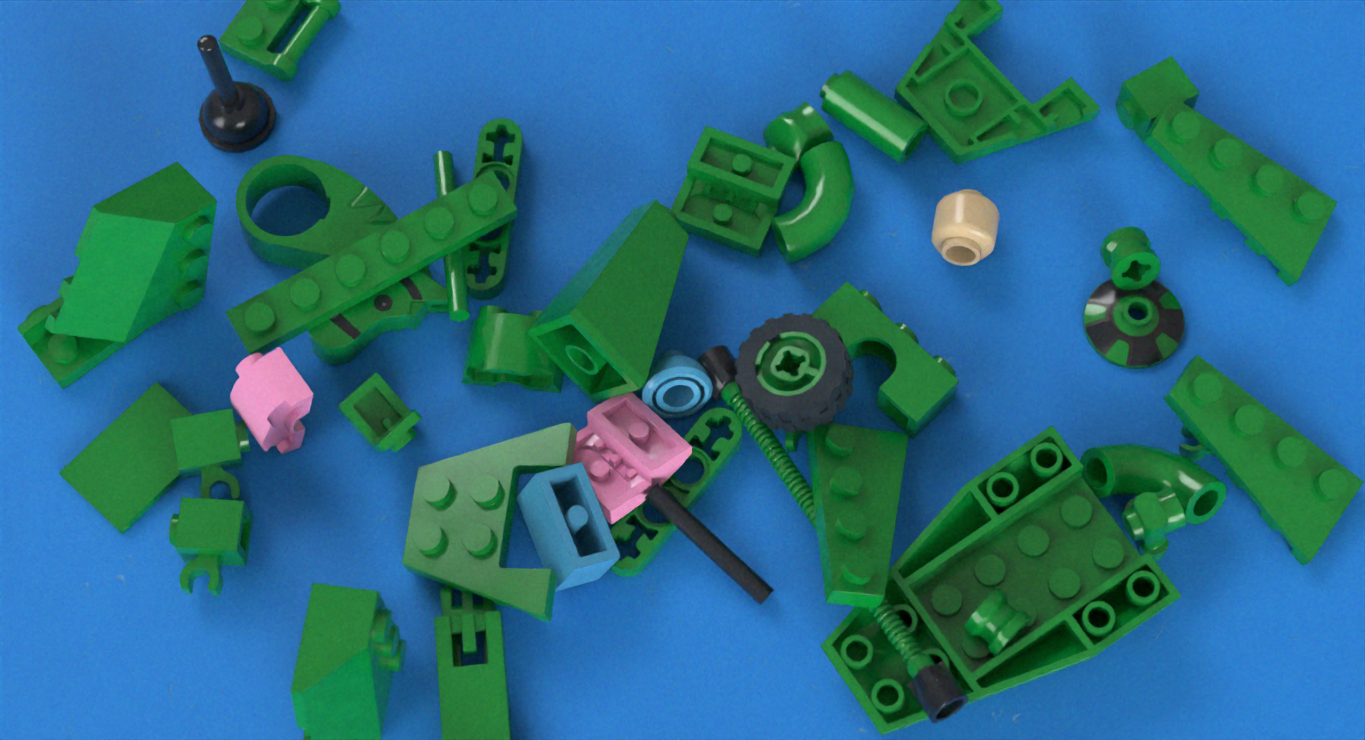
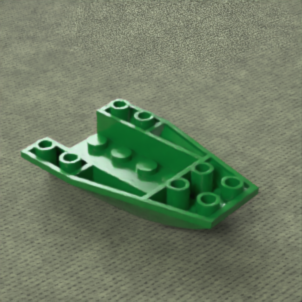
[820,425,1182,736]

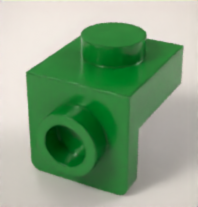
[335,372,422,453]

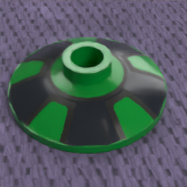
[1083,278,1184,369]

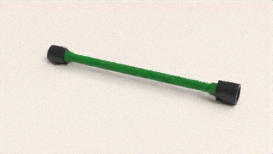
[696,345,968,723]

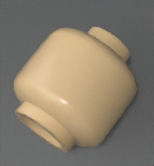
[931,189,1000,266]

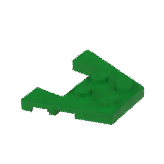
[894,0,1100,165]
[402,423,577,622]

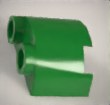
[461,305,564,394]

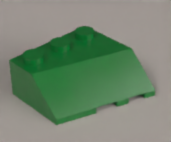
[44,162,217,342]
[290,583,406,740]

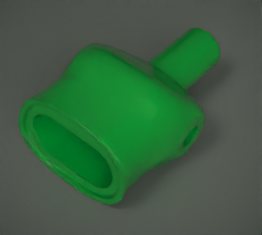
[763,101,835,171]

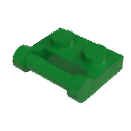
[218,0,342,82]

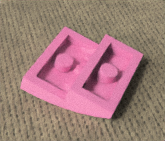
[573,392,692,525]

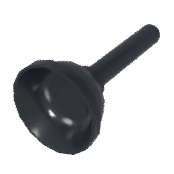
[197,35,277,153]

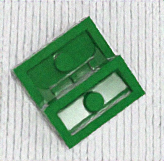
[671,126,797,258]

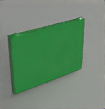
[59,381,192,534]

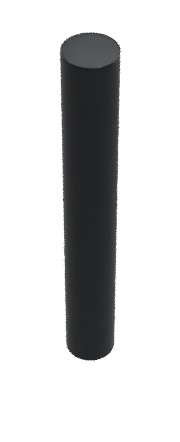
[645,482,774,605]

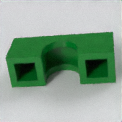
[812,281,959,440]

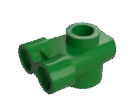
[1121,487,1187,561]

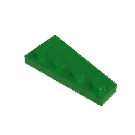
[1144,96,1337,287]
[1163,355,1364,566]
[805,423,909,609]

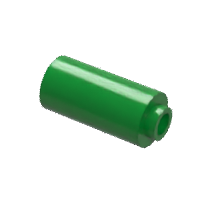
[820,70,929,164]

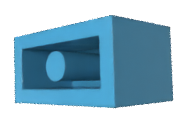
[516,462,621,592]

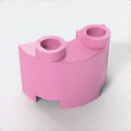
[230,347,314,454]

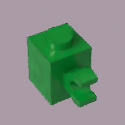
[1115,56,1200,142]
[170,408,250,501]
[169,497,254,596]

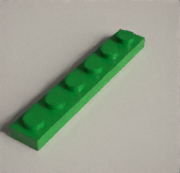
[225,170,518,355]

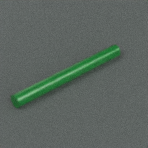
[433,151,470,322]

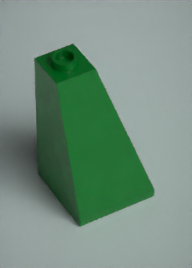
[525,199,689,403]

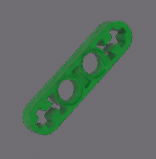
[463,118,524,300]
[609,407,743,577]

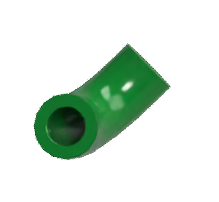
[771,141,856,265]
[1080,443,1227,524]

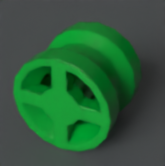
[1100,226,1161,291]
[964,589,1032,657]

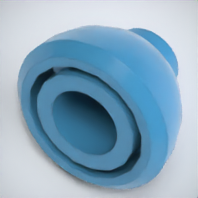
[642,350,713,418]

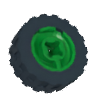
[734,313,855,433]

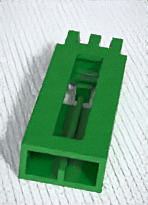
[434,586,513,740]

